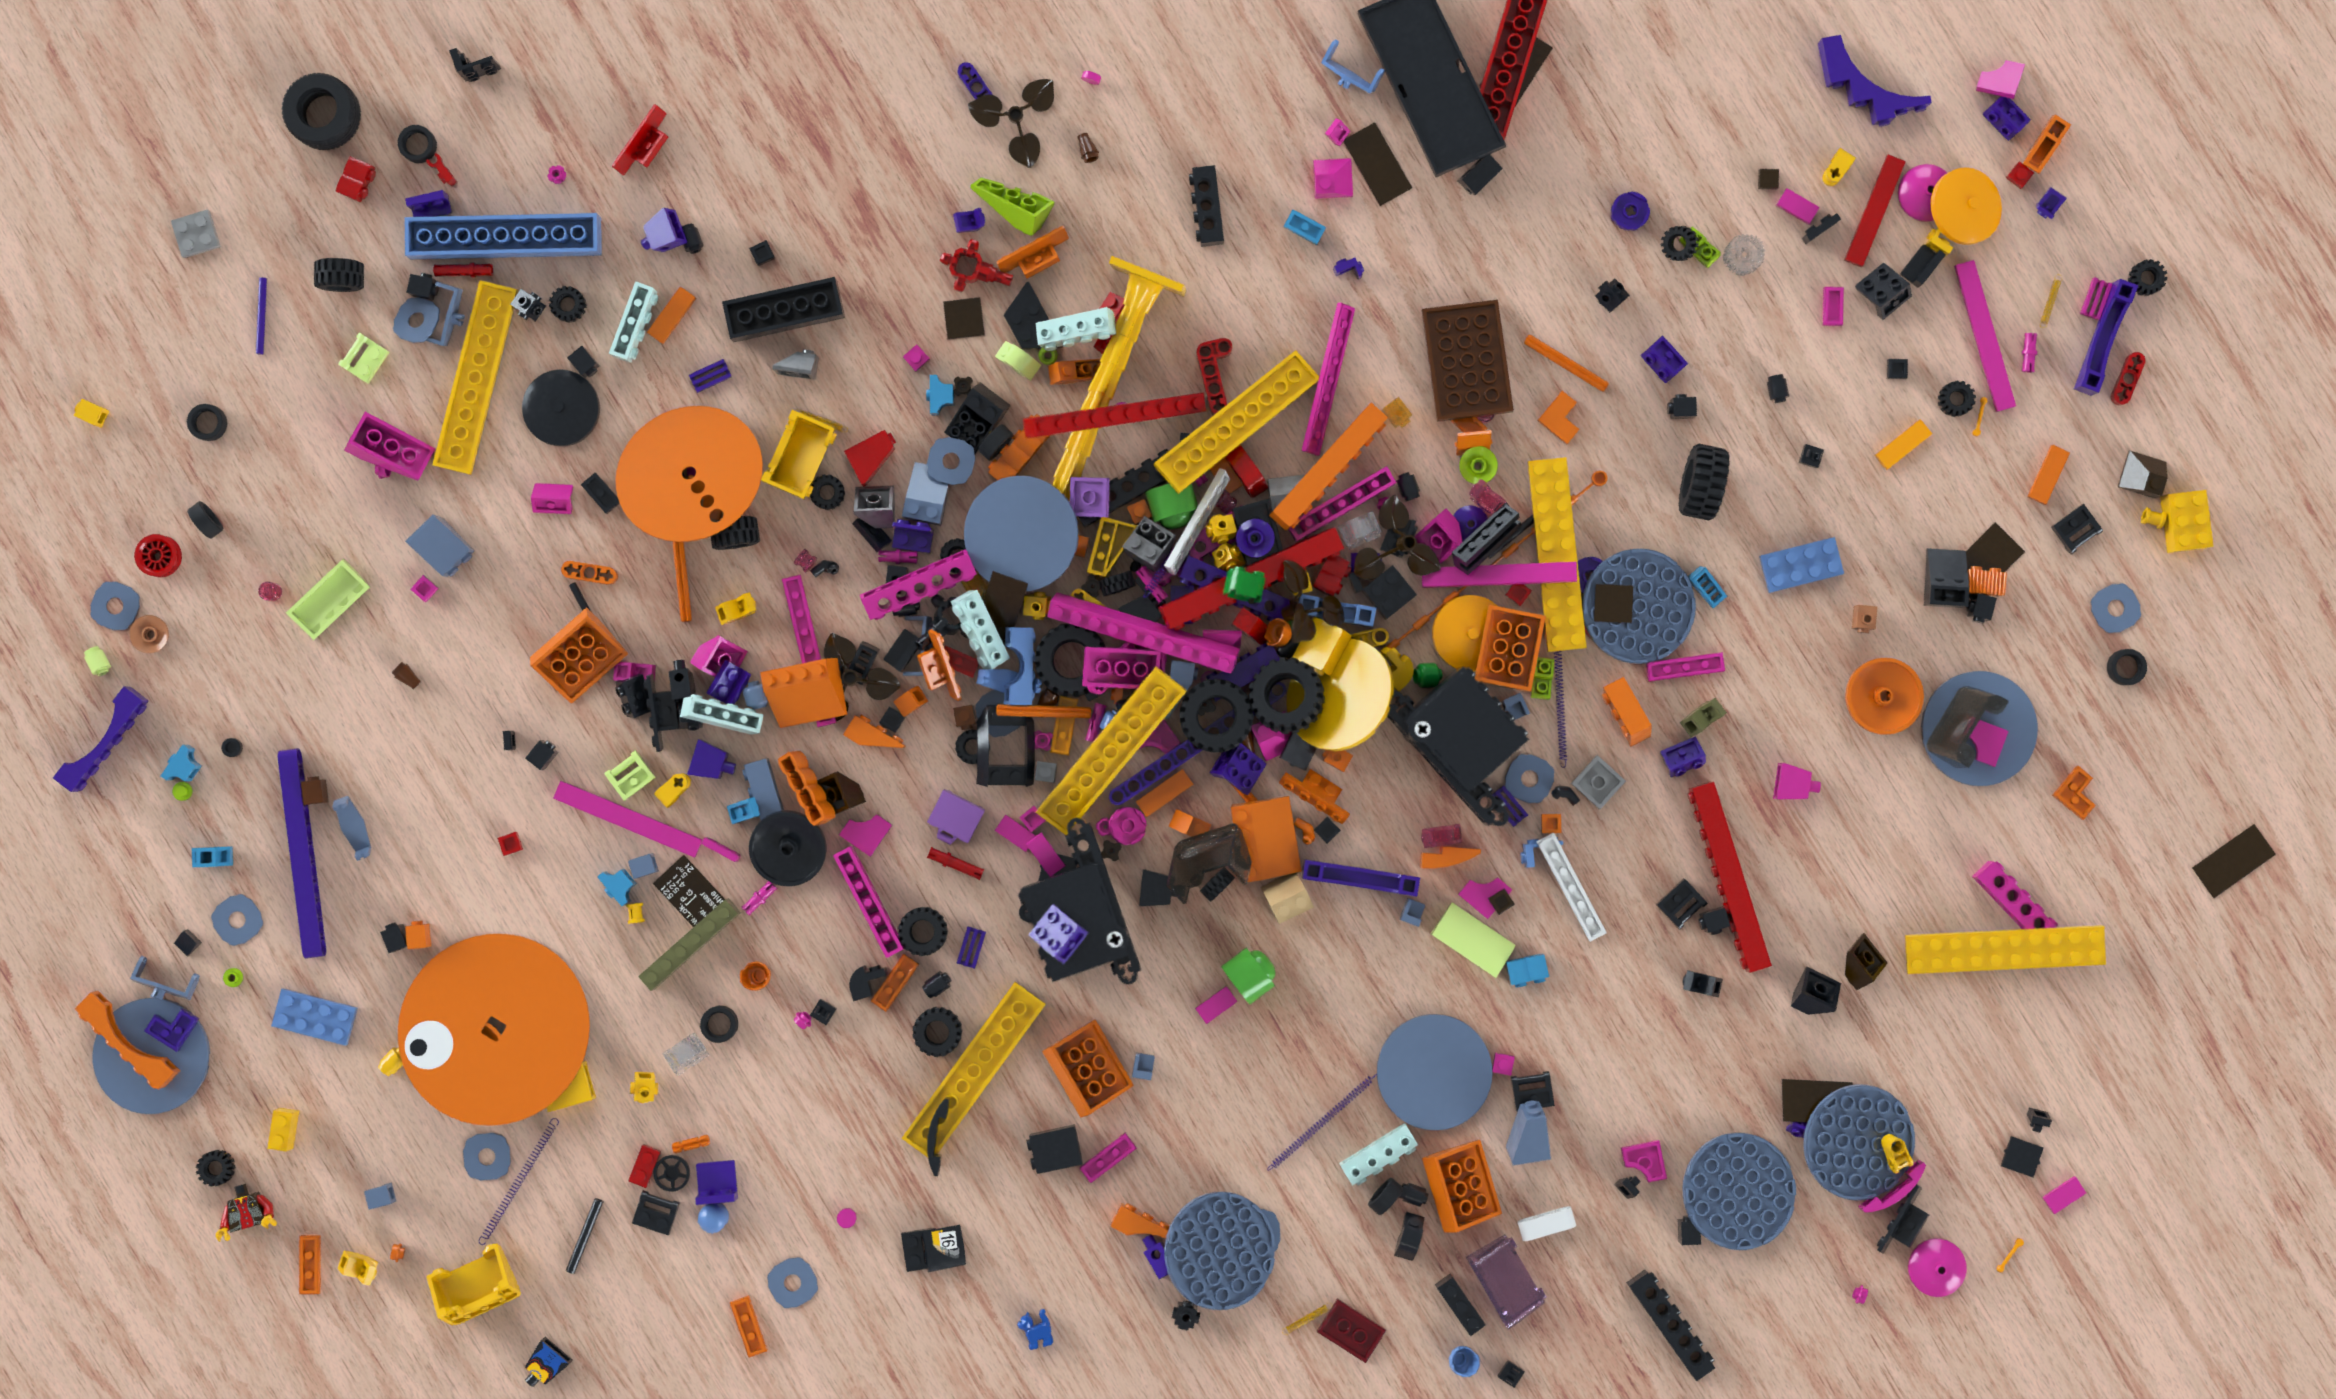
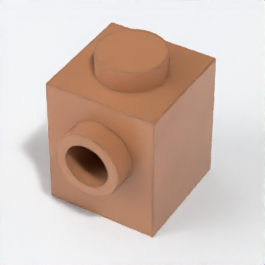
[1852,605,1878,633]

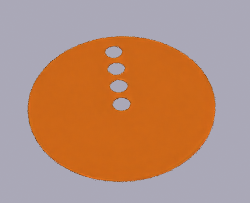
[616,406,763,542]

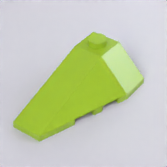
[970,177,1055,236]

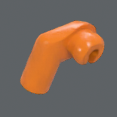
[1294,817,1315,845]

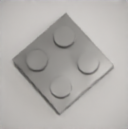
[171,209,221,258]
[1571,755,1626,809]

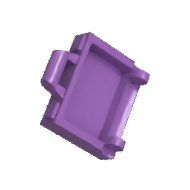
[927,789,985,845]

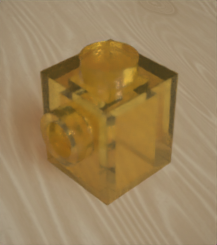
[1382,397,1412,429]

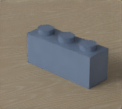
[742,758,784,820]

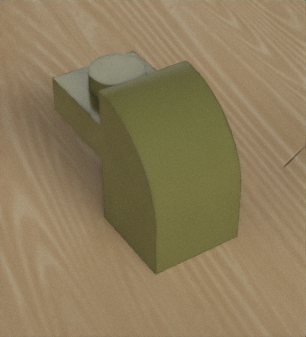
[1680,698,1727,738]

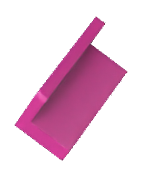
[531,483,573,514]

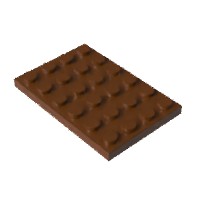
[1422,299,1514,422]

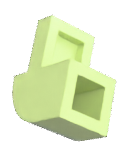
[995,341,1041,381]

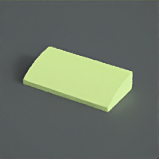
[286,559,370,640]
[1431,902,1516,978]

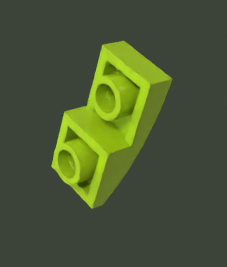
[1679,226,1721,268]
[1530,657,1554,700]

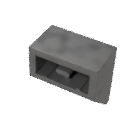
[1122,516,1176,574]

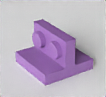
[1070,477,1109,517]

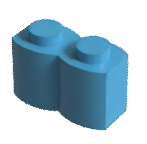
[1506,953,1549,988]

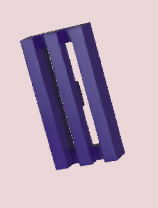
[689,359,732,393]
[1492,785,1528,827]
[957,926,986,969]

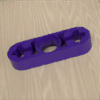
[957,62,993,100]

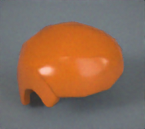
[1264,618,1292,647]
[740,961,771,991]

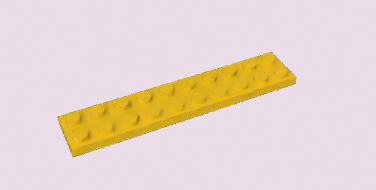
[432,280,518,475]
[1153,350,1319,494]
[1527,457,1587,652]
[1036,666,1186,835]
[1905,925,2106,974]
[901,981,1046,1158]

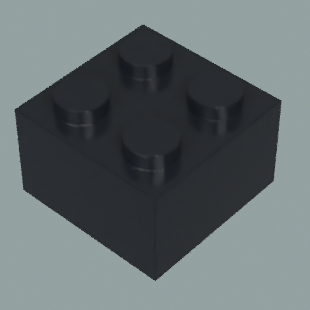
[1362,565,1417,620]

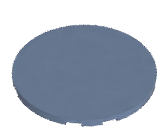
[964,476,1079,592]
[1582,549,1696,664]
[1921,671,2038,786]
[92,998,210,1114]
[1377,1014,1492,1130]
[1803,1084,1915,1200]
[1682,1133,1796,1250]
[1164,1192,1276,1310]

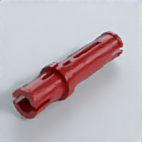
[433,262,493,278]
[927,847,984,880]

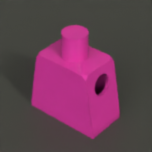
[1773,763,1821,799]

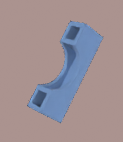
[1298,594,1376,628]
[1004,627,1036,705]

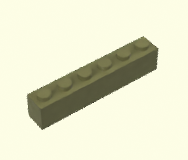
[638,898,741,991]

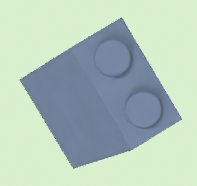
[405,514,474,577]
[1506,1101,1551,1165]

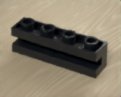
[1452,504,1521,575]

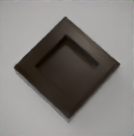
[1758,169,1779,190]
[1488,888,1515,915]

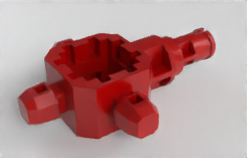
[940,239,1014,293]

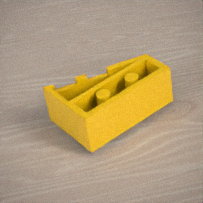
[1087,517,1137,578]

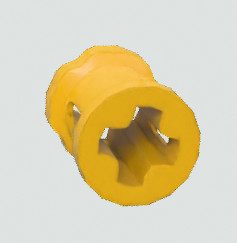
[2141,507,2167,529]
[626,903,645,924]

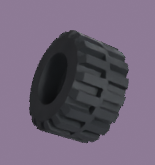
[314,258,364,292]
[710,516,760,550]
[898,907,948,956]
[913,1007,962,1057]

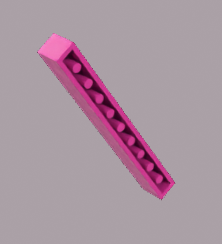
[1047,592,1240,674]

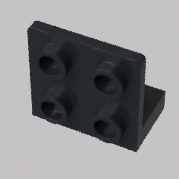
[449,48,501,82]
[1855,263,1912,320]

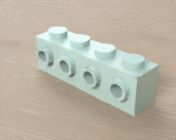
[609,281,658,363]
[1036,307,1116,351]
[950,590,1010,669]
[680,694,763,735]
[1339,1123,1418,1186]

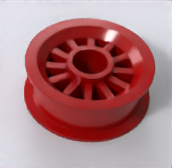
[134,534,182,577]

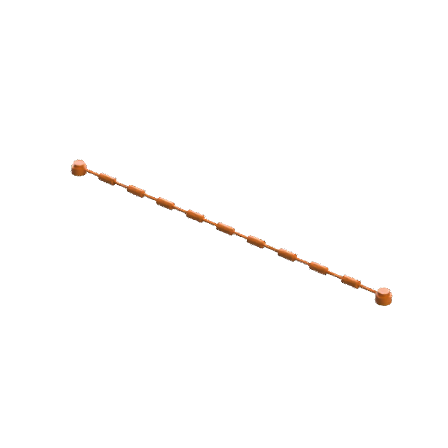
[1381,471,1608,655]

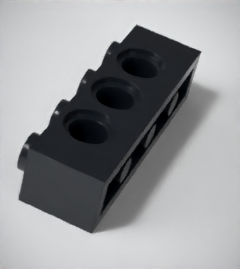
[1189,165,1224,247]

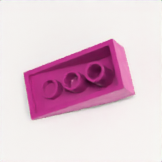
[344,411,435,481]
[1082,647,1161,689]

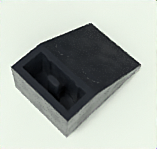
[944,382,1011,455]
[1924,548,1969,608]

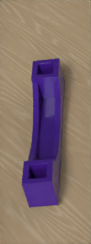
[2074,279,2138,396]
[53,686,149,792]
[1302,859,1420,897]

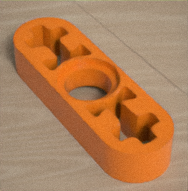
[561,561,618,585]

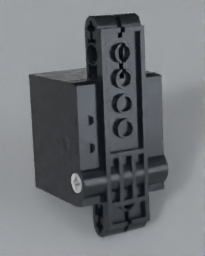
[1387,666,1529,826]
[1018,818,1141,985]

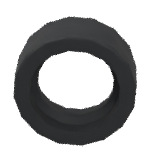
[398,125,437,163]
[187,403,227,441]
[978,424,1014,461]
[187,501,224,539]
[2107,649,2147,685]
[700,1005,738,1043]
[1368,1178,1403,1215]

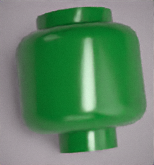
[1413,663,1443,688]

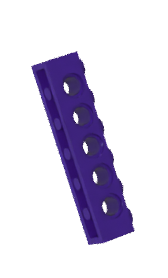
[1176,555,1290,621]

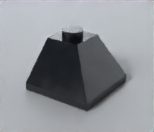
[1791,967,1841,1015]

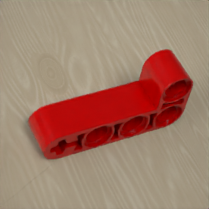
[1197,338,1232,416]
[1225,444,1268,499]

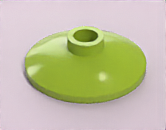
[1459,446,1498,485]

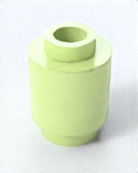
[84,646,111,676]

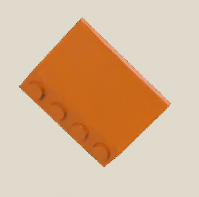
[1474,605,1546,692]
[530,607,628,704]
[760,658,848,728]
[1230,796,1302,883]
[1042,1019,1134,1118]
[1422,1140,1502,1233]

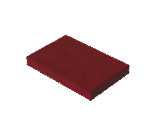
[1317,1298,1386,1363]

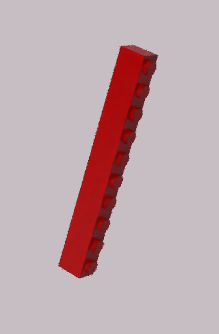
[1023,392,1206,438]
[1158,527,1345,631]
[1687,782,1772,973]

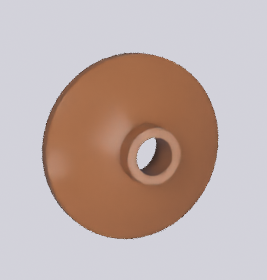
[130,615,169,653]

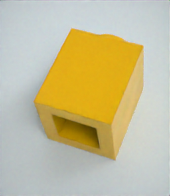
[74,399,109,428]

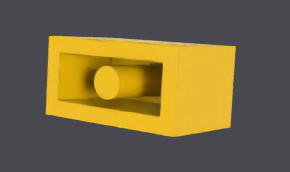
[267,1108,300,1152]

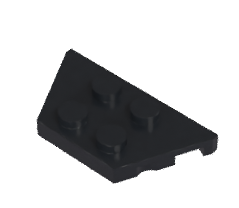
[1004,281,1063,349]

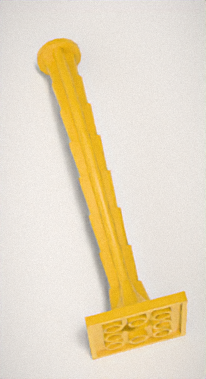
[1052,256,1187,502]

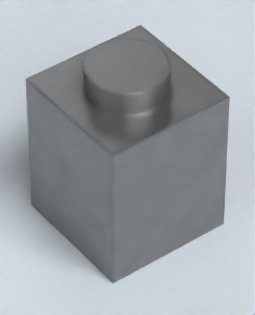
[1035,761,1057,783]

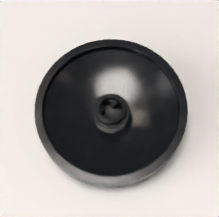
[522,369,600,447]
[749,810,827,886]

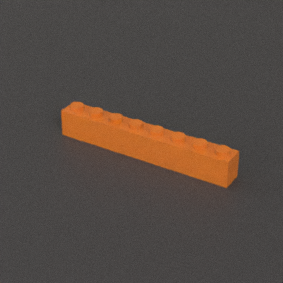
[1269,402,1388,531]

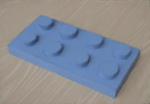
[1759,537,1844,593]
[271,988,358,1046]

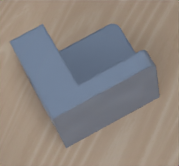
[1501,693,1530,720]
[628,853,659,879]
[1399,898,1425,927]
[1132,1052,1155,1080]
[364,1182,396,1210]

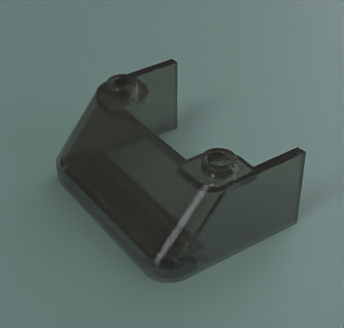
[1166,823,1252,904]

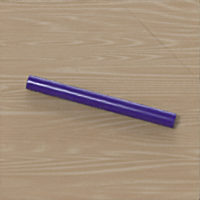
[256,277,267,355]

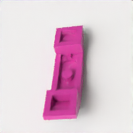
[1858,1160,1926,1213]

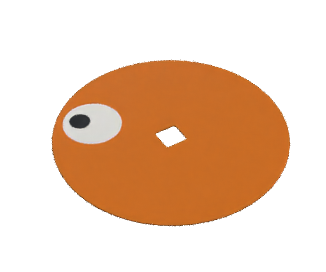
[398,934,590,1126]

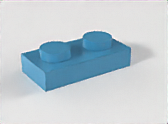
[1283,210,1326,245]
[727,797,760,824]

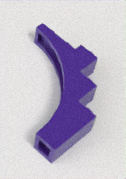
[1818,35,1932,127]

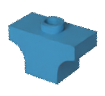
[926,375,954,416]
[160,744,202,781]
[192,846,233,867]
[597,869,637,907]

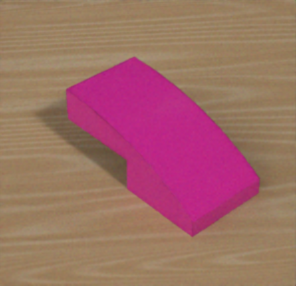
[613,662,656,682]
[1026,832,1065,877]

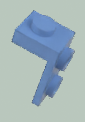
[1520,837,1563,868]

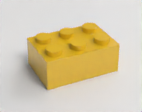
[2160,490,2214,553]

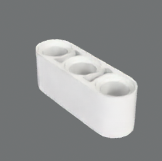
[1517,1206,1576,1241]

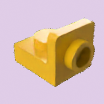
[1925,228,1953,257]

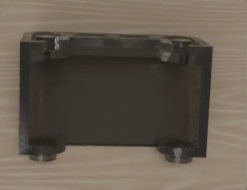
[1927,686,2009,768]

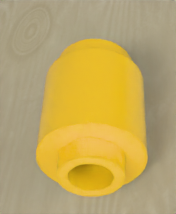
[378,1047,403,1076]

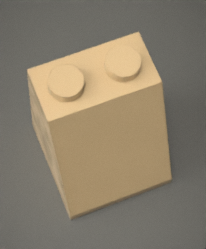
[1261,873,1314,924]

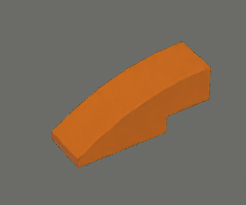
[2023,114,2071,174]
[1420,846,1481,868]

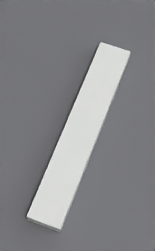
[1164,468,1230,575]
[1536,833,1607,942]

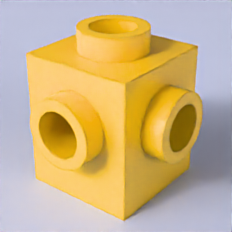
[1205,514,1237,544]
[1212,542,1246,572]
[1023,592,1051,620]
[630,1072,658,1103]

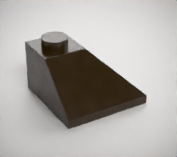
[2118,451,2168,498]
[817,771,866,815]
[1845,933,1888,991]

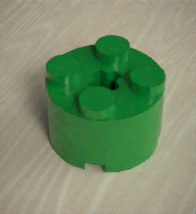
[1223,566,1266,602]

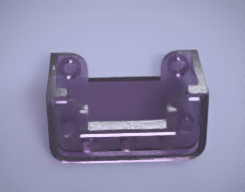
[1466,1234,1547,1330]

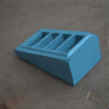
[1688,566,1727,608]

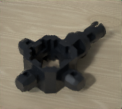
[914,594,968,651]

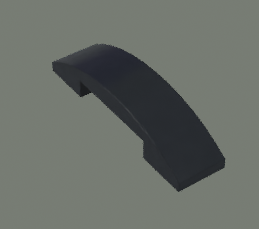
[927,1096,950,1176]

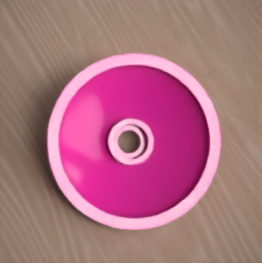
[1898,164,1947,222]
[1908,1238,1967,1297]

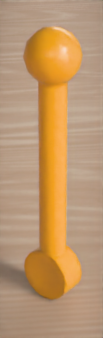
[1972,397,1988,436]
[1997,1238,2024,1273]

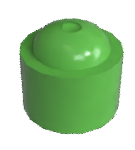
[1145,484,1198,529]
[1221,947,1276,1005]

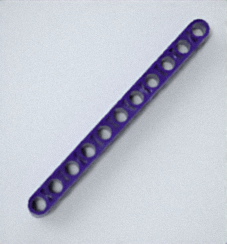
[1109,681,1286,805]
[277,748,326,959]

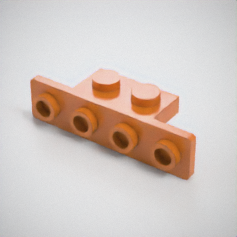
[996,226,1069,279]
[917,629,962,701]
[1279,769,1350,824]

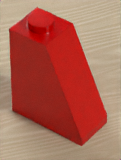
[844,430,896,487]
[1231,607,1268,645]

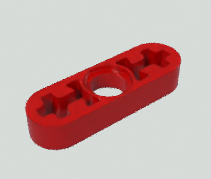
[2111,352,2146,405]

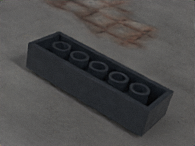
[722,277,845,342]

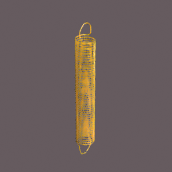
[2040,274,2062,328]
[796,409,848,432]
[1282,1303,1331,1335]

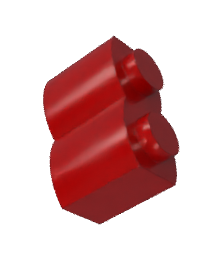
[336,156,376,203]
[1312,556,1352,596]

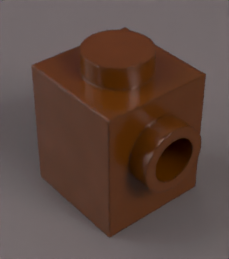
[953,705,976,730]
[301,776,329,805]

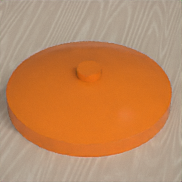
[1845,658,1924,735]

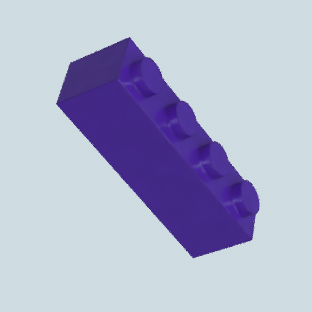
[1206,643,1279,702]

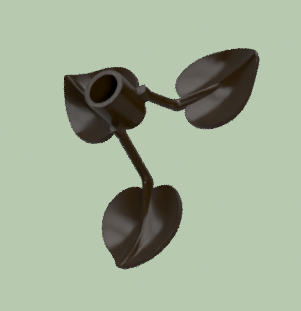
[968,79,1054,168]
[1354,495,1441,580]
[1281,560,1345,643]
[824,633,900,722]

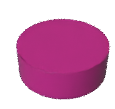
[1081,71,1101,85]
[837,1208,857,1228]

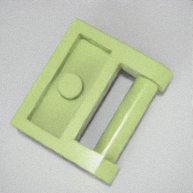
[338,332,389,384]
[604,750,656,801]

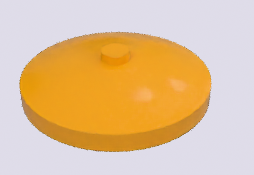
[1931,167,2002,245]
[1432,595,1497,672]

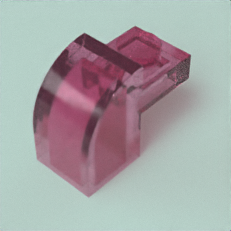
[1469,479,1509,516]
[1421,824,1462,848]

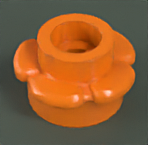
[390,1243,405,1262]

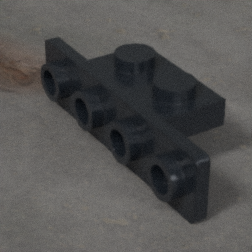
[644,674,679,752]
[1877,1184,1929,1254]

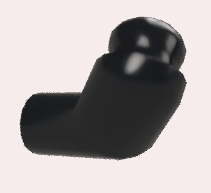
[810,560,839,577]
[1552,786,1580,806]

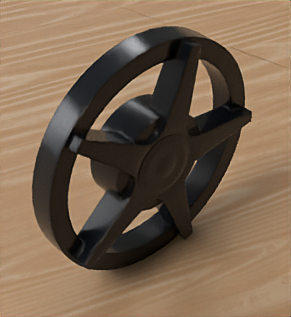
[653,1155,690,1192]

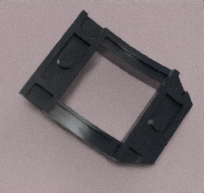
[976,705,1035,787]

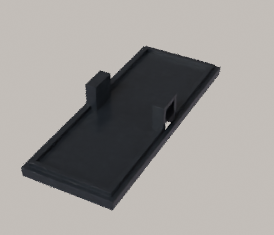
[1357,0,1506,177]

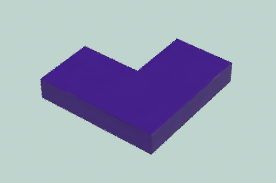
[144,1008,200,1052]

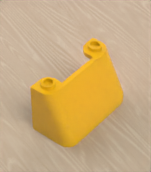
[761,410,837,499]
[426,1243,521,1325]

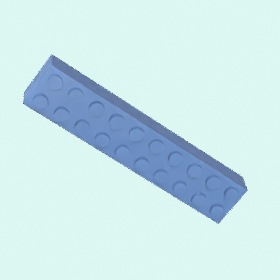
[404,213,602,260]

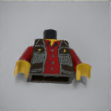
[215,1183,277,1242]

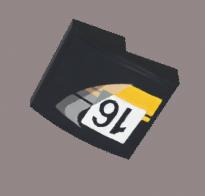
[922,1224,966,1273]

